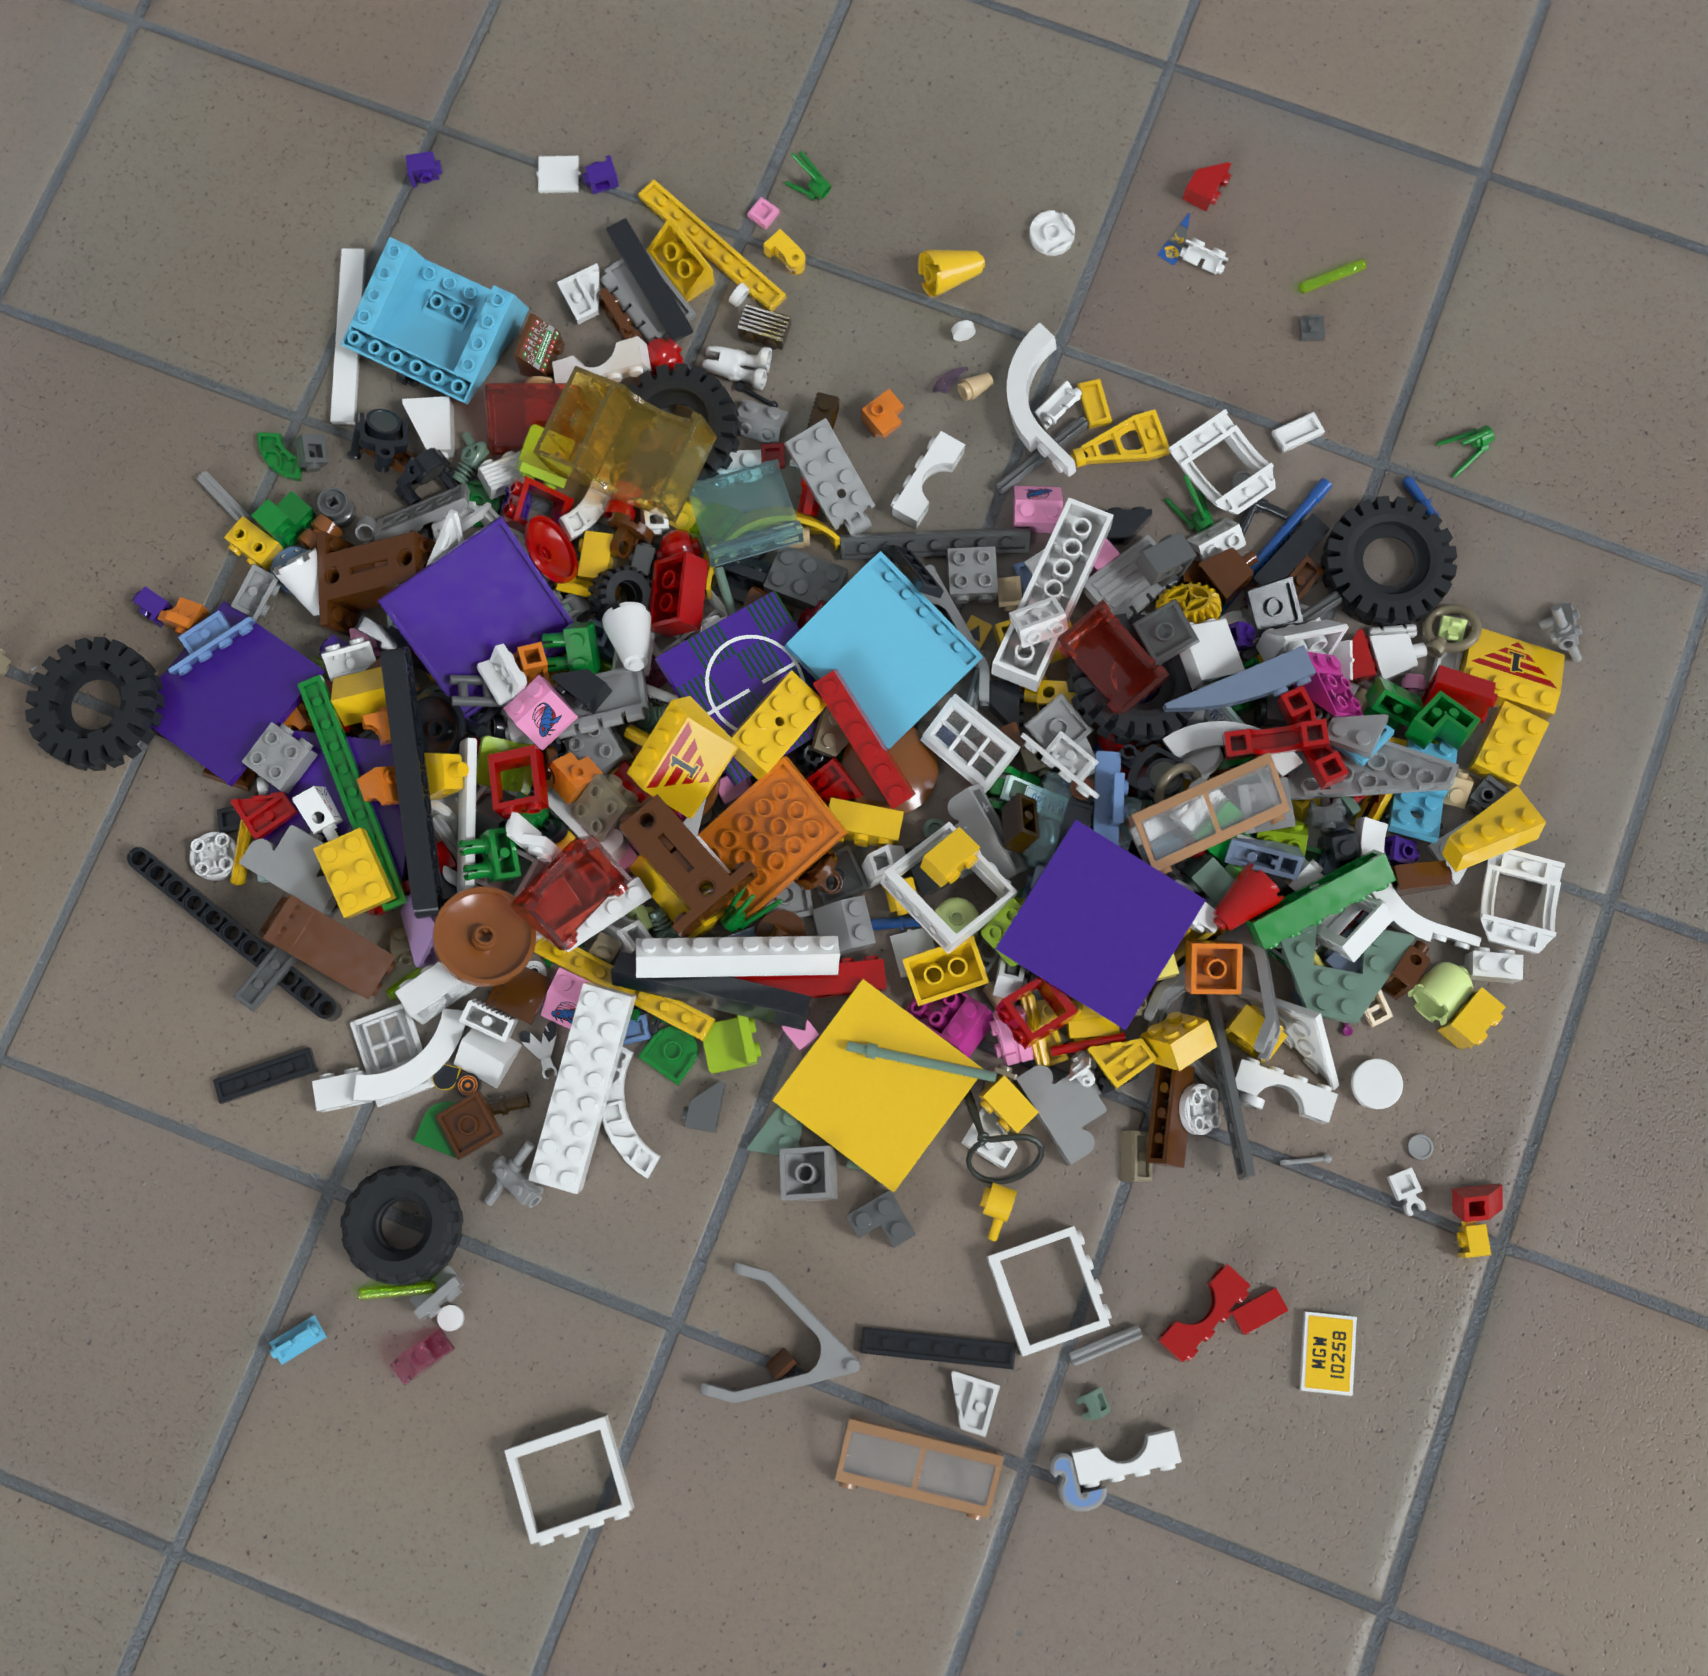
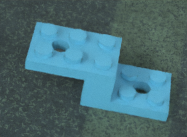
[1387,736,1458,844]

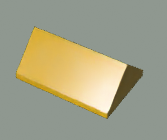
[646,217,715,302]
[331,667,386,726]
[902,935,989,1006]

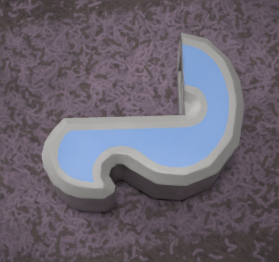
[1049,1452,1107,1511]

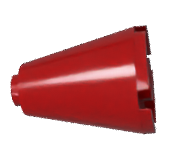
[1213,862,1284,931]

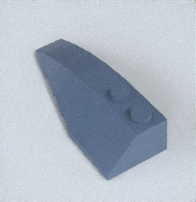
[1163,645,1316,712]

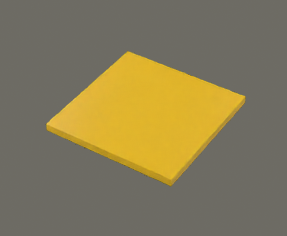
[772,979,984,1193]

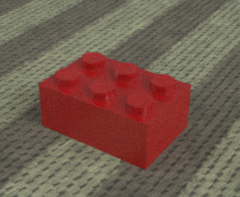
[649,552,708,638]

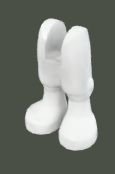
[702,346,772,391]

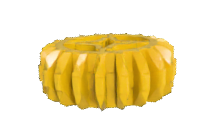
[1156,582,1222,625]

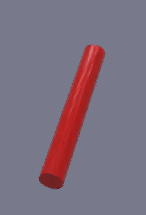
[1050,1032,1126,1056]

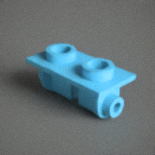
[269,1315,327,1365]

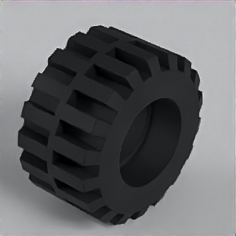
[588,565,652,623]

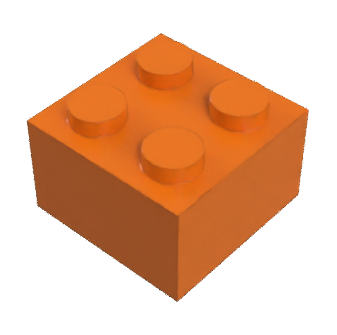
[1185,940,1243,994]

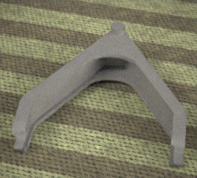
[922,565,990,706]
[1144,922,1281,1060]
[699,1263,861,1403]

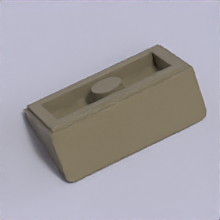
[1121,1130,1153,1182]

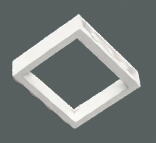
[880,822,1018,954]
[986,1226,1112,1357]
[505,1415,634,1546]

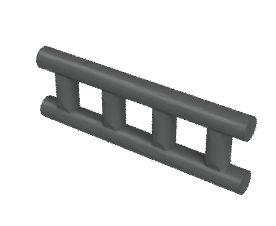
[449,675,510,707]

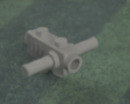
[1539,602,1583,662]
[484,1141,544,1208]

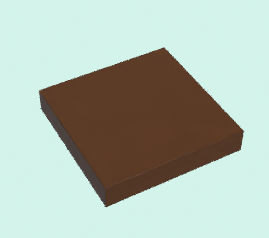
[435,1090,504,1160]

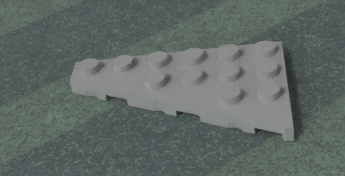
[1287,720,1459,800]

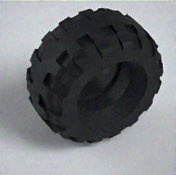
[340,1165,464,1285]

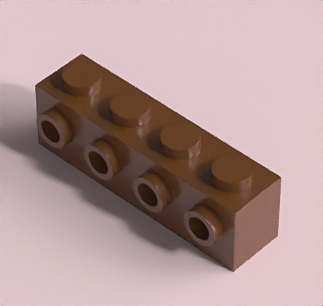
[1145,1064,1195,1168]

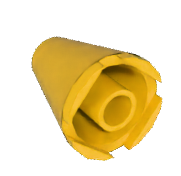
[918,249,985,297]

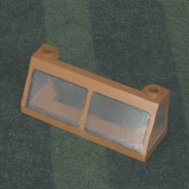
[1124,753,1290,874]
[835,1415,1004,1521]

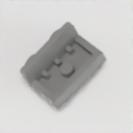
[737,399,788,444]
[231,564,281,621]
[410,1266,465,1320]

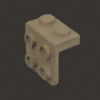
[571,774,641,842]

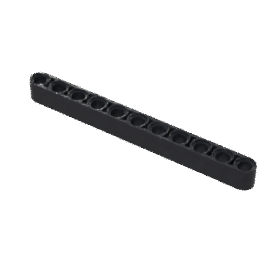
[380,647,444,919]
[127,847,342,1022]

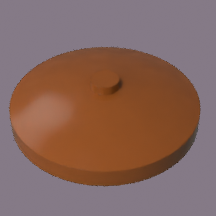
[841,727,938,815]
[432,887,536,987]

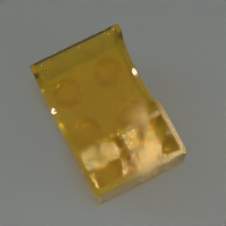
[533,366,717,523]

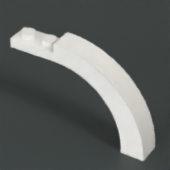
[1007,322,1076,477]
[1354,817,1482,950]

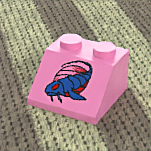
[1013,486,1063,533]
[504,675,578,751]
[541,967,592,1029]

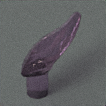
[933,367,968,394]

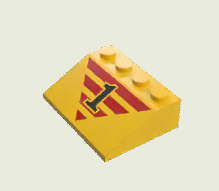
[1459,626,1565,721]
[627,696,739,819]

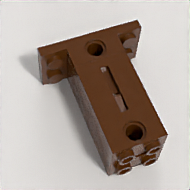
[317,531,436,637]
[619,794,758,938]
[258,892,396,1000]

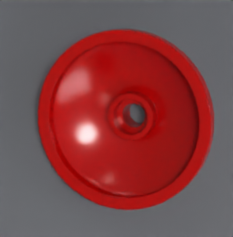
[524,515,578,584]

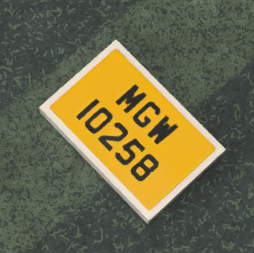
[1299,1311,1357,1396]

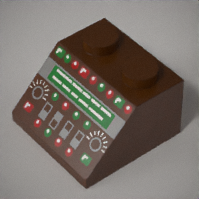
[514,313,565,378]

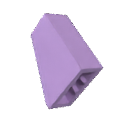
[400,892,439,968]

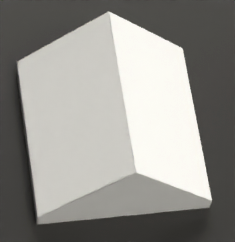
[454,1028,522,1089]

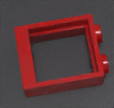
[503,476,574,534]
[488,745,549,819]
[996,977,1079,1050]

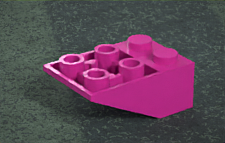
[1293,651,1363,717]
[905,992,994,1058]

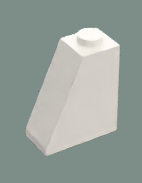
[402,396,455,460]

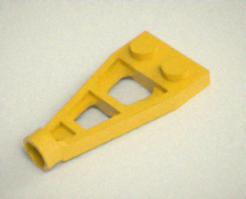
[1071,409,1170,468]

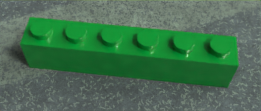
[1246,850,1396,949]

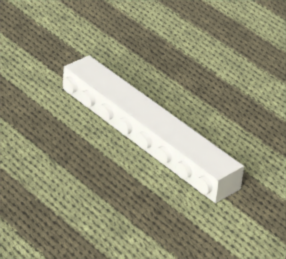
[636,936,840,978]

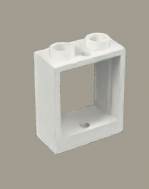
[1316,895,1394,962]

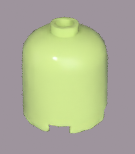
[934,897,979,938]
[1408,962,1474,1025]

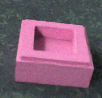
[747,197,780,230]

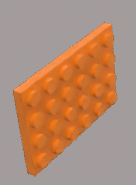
[698,756,849,920]

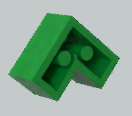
[251,490,317,549]
[1404,691,1481,750]

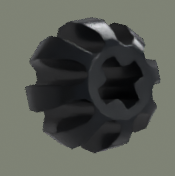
[796,740,832,774]

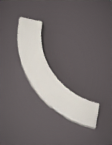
[558,423,617,541]
[1162,721,1303,778]
[353,1008,465,1101]
[602,1046,661,1179]

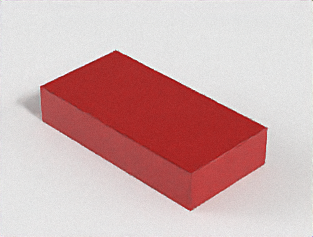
[1232,1287,1289,1335]

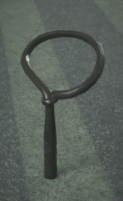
[964,1089,1045,1184]

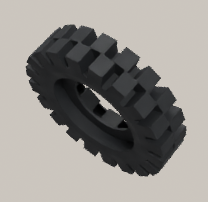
[610,363,741,495]
[1321,496,1457,628]
[1067,613,1198,747]
[25,637,165,771]

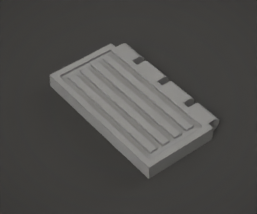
[600,249,696,342]
[1082,535,1182,621]
[553,667,649,739]

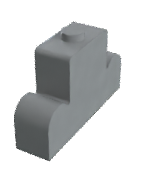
[948,783,1028,880]
[239,825,337,915]
[1014,1065,1107,1166]

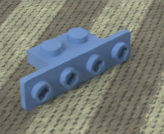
[168,611,257,676]
[1093,751,1128,845]

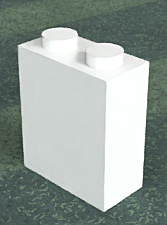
[1179,618,1245,690]

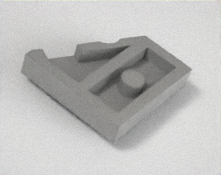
[1327,714,1389,759]

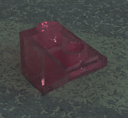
[390,1328,455,1386]

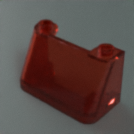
[484,383,584,455]
[1057,599,1169,715]
[510,835,632,950]

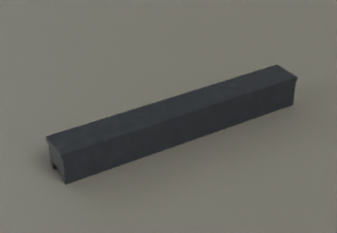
[611,951,811,1031]

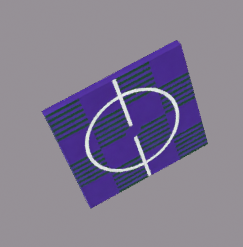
[655,590,822,786]

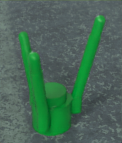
[784,151,832,201]
[1437,425,1495,478]
[1164,474,1214,533]
[721,887,783,933]

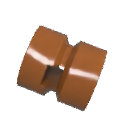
[298,513,344,551]

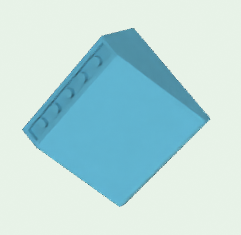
[341,237,529,405]
[784,551,984,750]

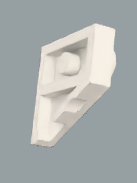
[951,1370,1000,1437]

